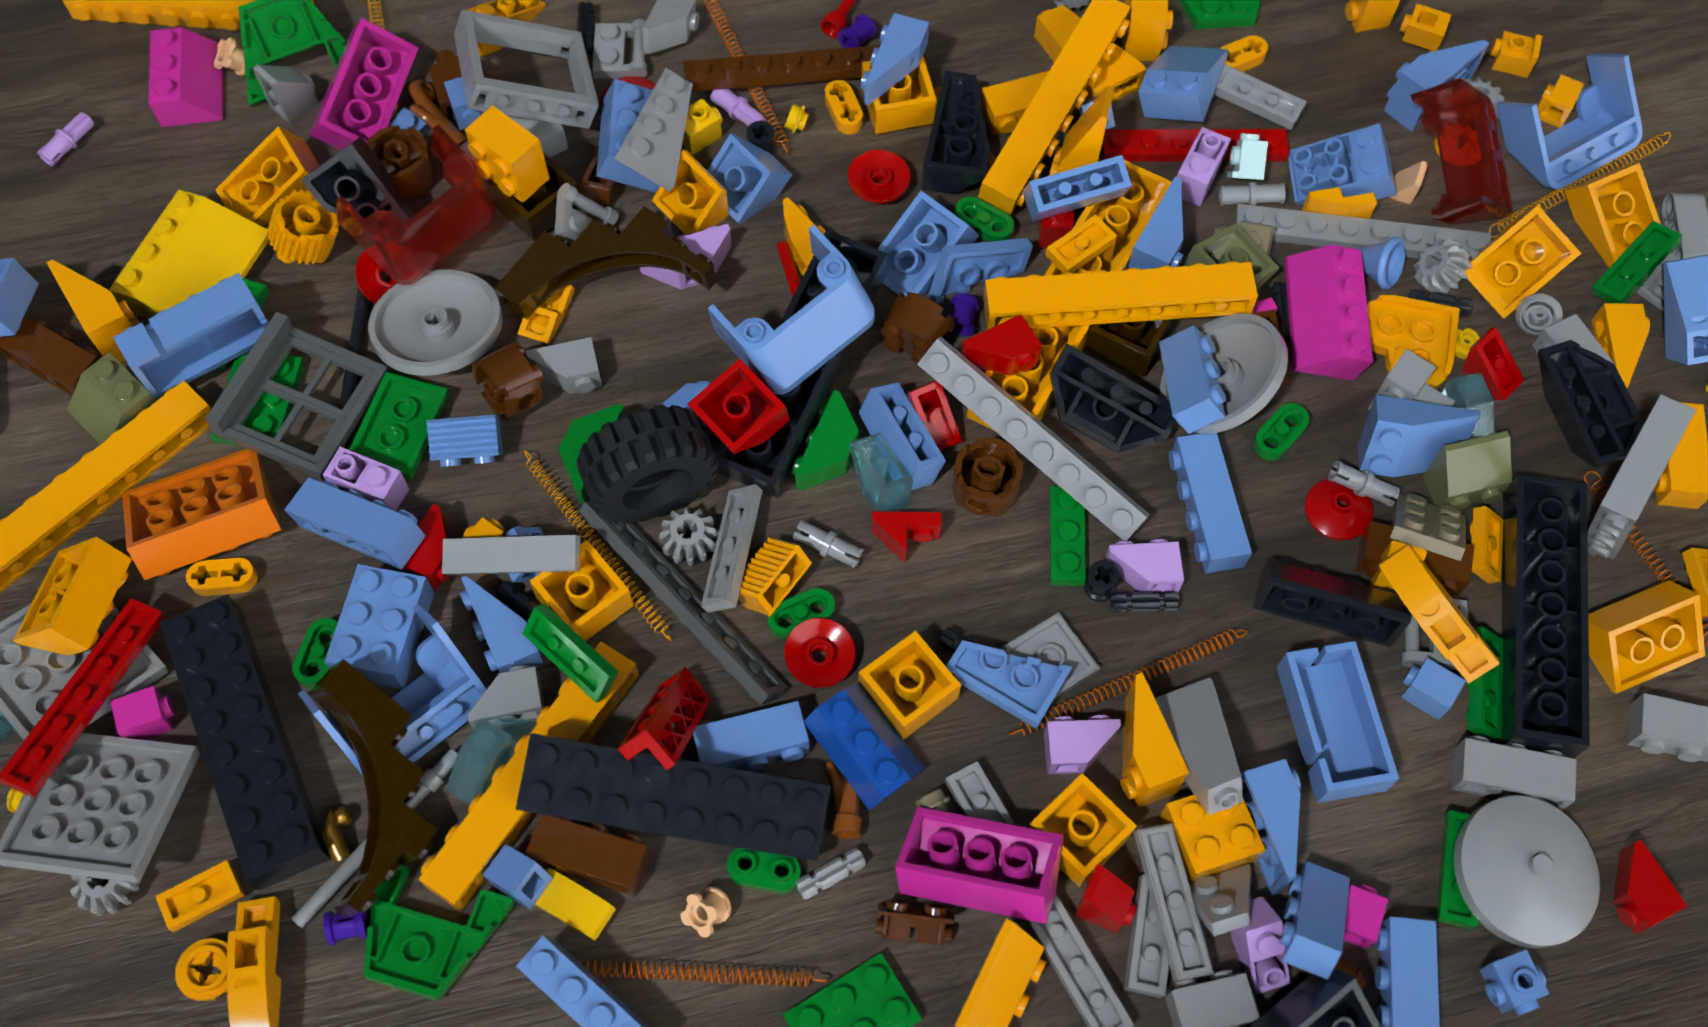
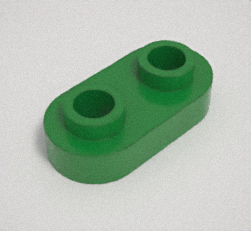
[955,196,1014,242]
[1253,403,1310,461]
[767,588,835,640]
[292,618,338,688]
[727,848,801,894]

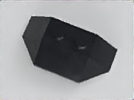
[1538,340,1644,468]
[1049,344,1177,453]

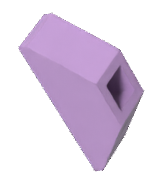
[639,224,732,290]

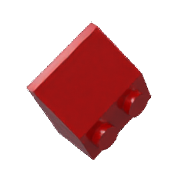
[687,359,790,454]

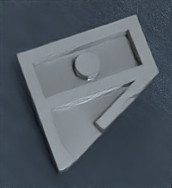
[1189,864,1253,936]

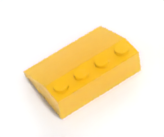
[109,189,269,319]

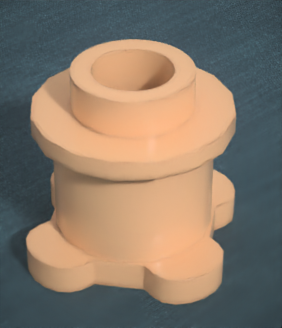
[214,37,245,76]
[680,887,731,938]

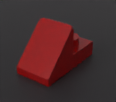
[1462,327,1525,400]
[908,380,962,451]
[871,511,941,562]

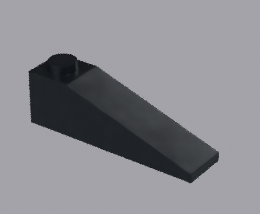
[922,71,991,194]
[301,136,435,261]

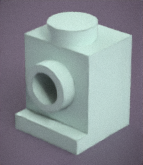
[1227,134,1268,180]

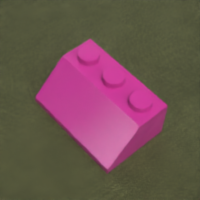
[149,27,224,127]

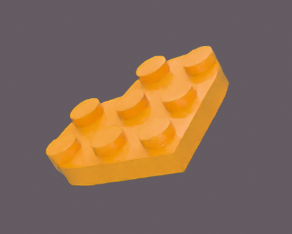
[1367,295,1460,390]

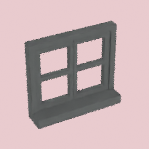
[205,311,389,481]

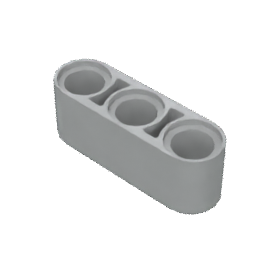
[1661,192,1708,259]

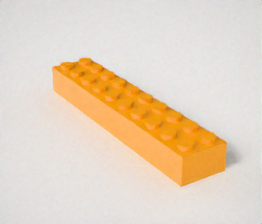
[967,160,1172,432]

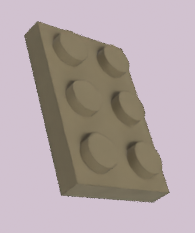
[1390,494,1466,561]

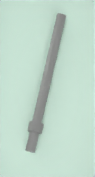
[291,748,462,928]

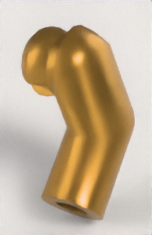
[321,806,352,863]

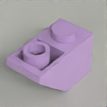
[1177,127,1231,206]
[323,447,409,511]
[1105,539,1184,594]
[1044,715,1121,774]
[1231,897,1290,995]

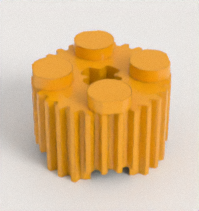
[267,189,341,265]

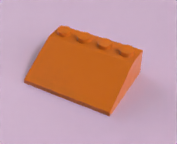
[122,448,281,581]

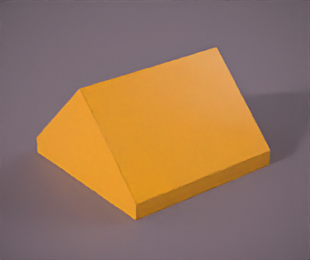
[652,150,729,235]

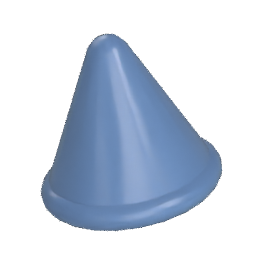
[1359,236,1406,290]

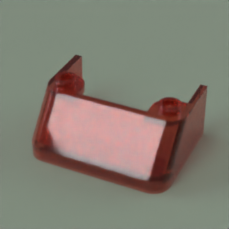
[1411,78,1513,224]
[337,124,496,285]

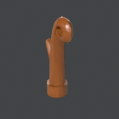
[409,79,468,154]
[826,761,862,840]

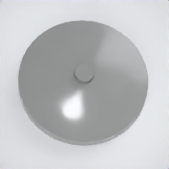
[368,270,503,376]
[1160,313,1288,434]
[1454,795,1600,948]

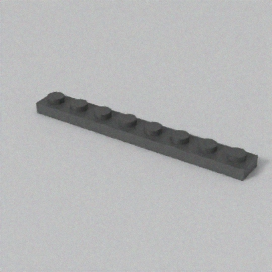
[579,500,788,705]

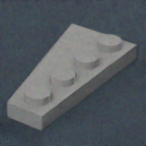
[614,68,693,192]

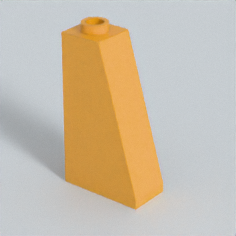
[1034,5,1147,103]

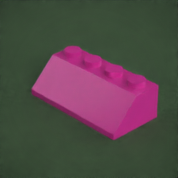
[309,18,418,150]
[1284,245,1373,381]
[895,807,1063,924]

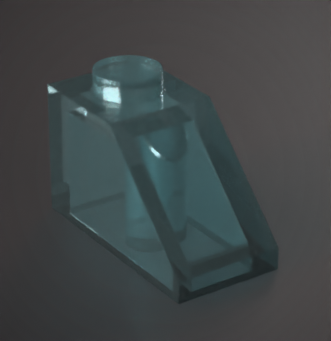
[1441,373,1495,439]
[850,433,913,512]
[446,718,516,805]

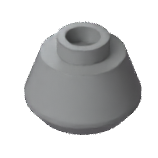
[1515,293,1563,336]

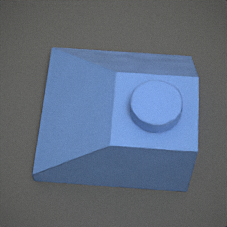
[707,133,792,223]

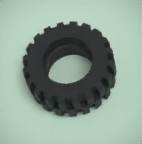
[577,405,718,523]

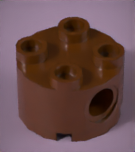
[367,125,436,201]
[879,292,955,364]
[472,341,545,421]
[952,437,1023,517]

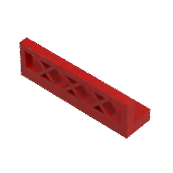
[618,667,712,770]

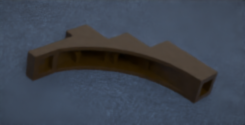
[494,206,717,320]
[308,659,437,917]

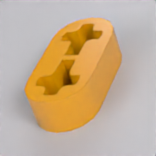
[1219,35,1268,72]
[825,80,863,135]
[186,558,258,596]

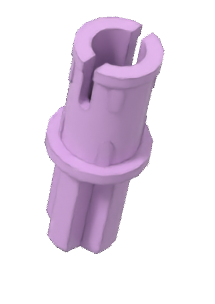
[711,89,766,126]
[37,112,94,167]

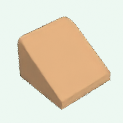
[1389,161,1427,204]

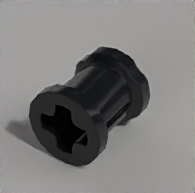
[746,120,775,156]
[1084,560,1120,602]

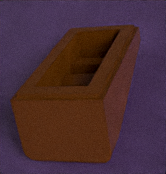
[579,147,619,207]

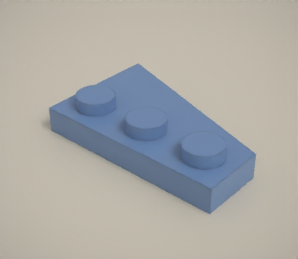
[928,238,1033,304]
[946,640,1073,729]

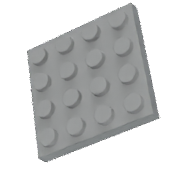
[0,604,168,741]
[0,733,200,883]

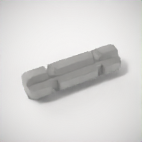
[796,848,866,899]

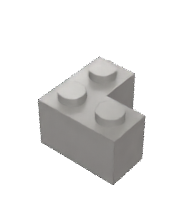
[1368,349,1455,410]

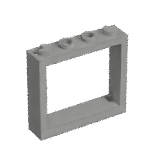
[454,9,599,129]
[1588,394,1697,560]

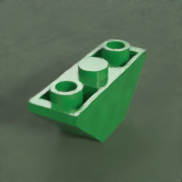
[792,390,859,490]
[558,404,625,504]

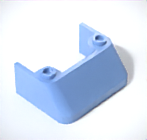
[1496,53,1643,189]
[708,225,875,395]
[298,604,487,776]

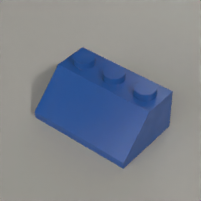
[804,682,925,811]

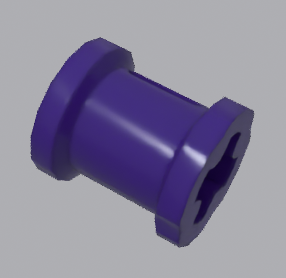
[837,14,877,48]
[951,293,980,337]
[323,910,370,946]

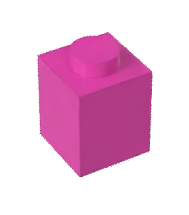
[110,686,175,740]
[1343,884,1388,949]

